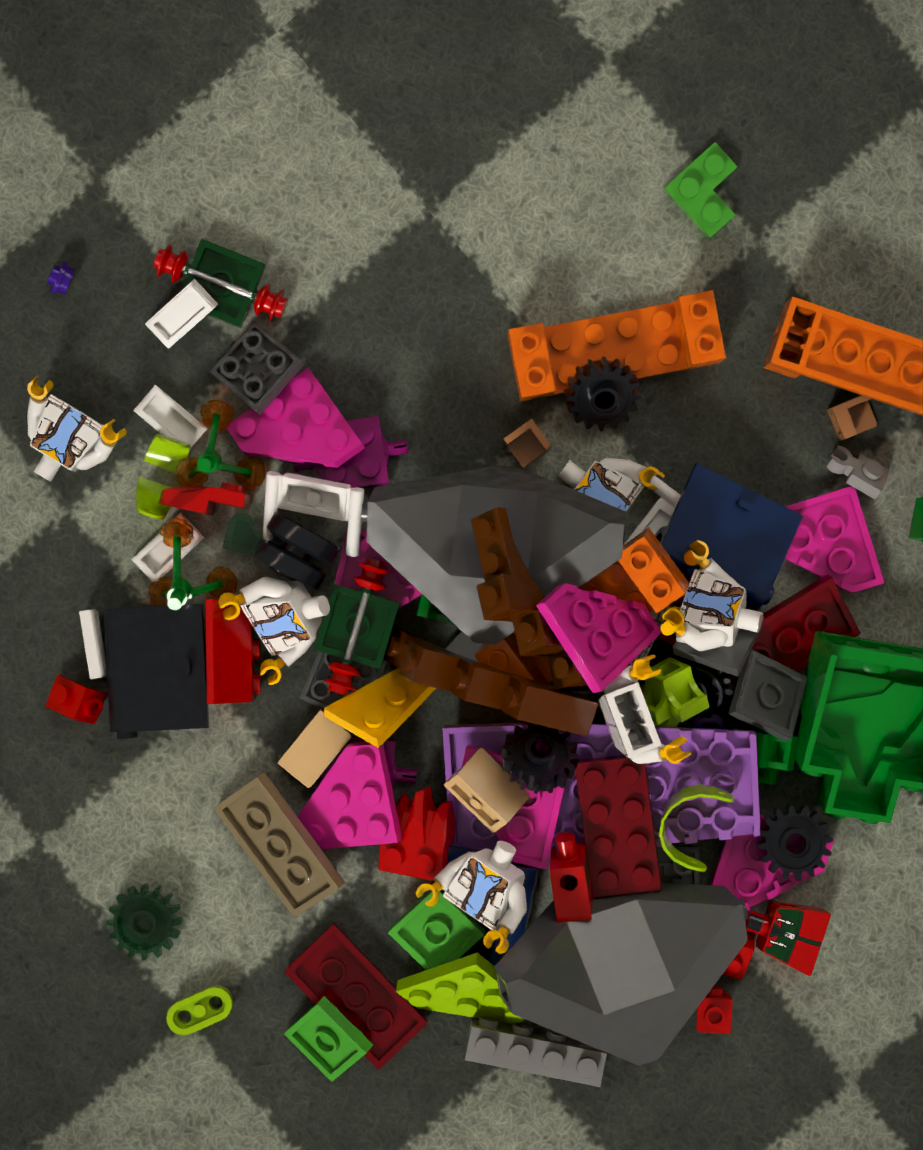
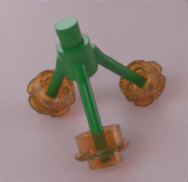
[176,400,266,491]
[148,518,237,610]

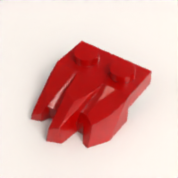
[158,482,252,516]
[378,786,456,881]

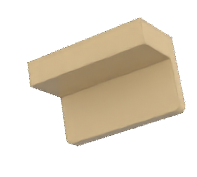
[277,708,351,788]
[444,748,530,833]

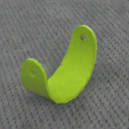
[135,434,190,520]
[659,784,735,872]

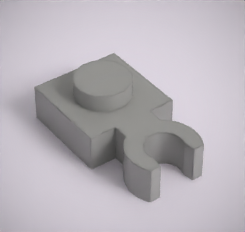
[827,445,890,499]

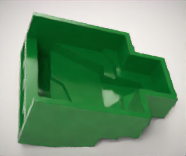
[795,631,923,824]

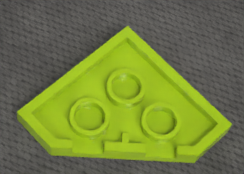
[396,952,526,1024]

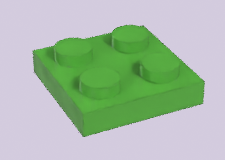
[388,890,485,970]
[284,996,373,1082]

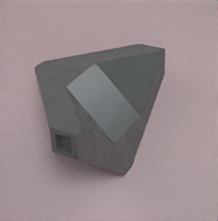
[361,465,627,645]
[495,883,748,1066]

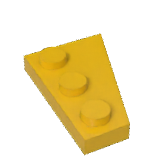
[324,668,436,748]

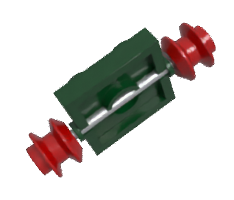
[153,239,288,329]
[314,557,400,695]

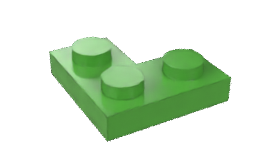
[664,142,738,239]

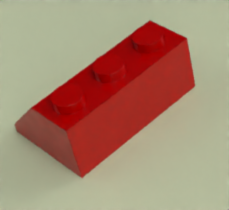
[206,599,261,704]

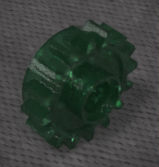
[106,883,183,960]

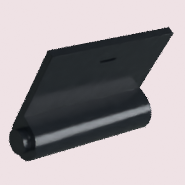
[104,604,209,739]

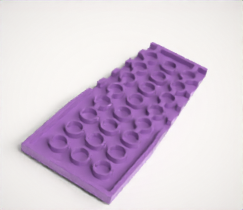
[442,722,760,859]

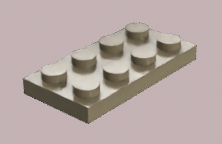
[214,772,345,918]

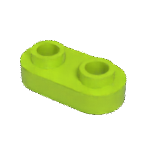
[166,985,233,1035]

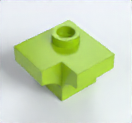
[643,657,709,725]

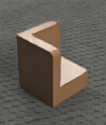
[827,395,877,441]
[503,419,552,468]

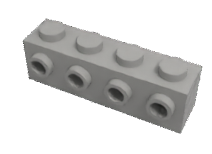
[465,1017,607,1087]

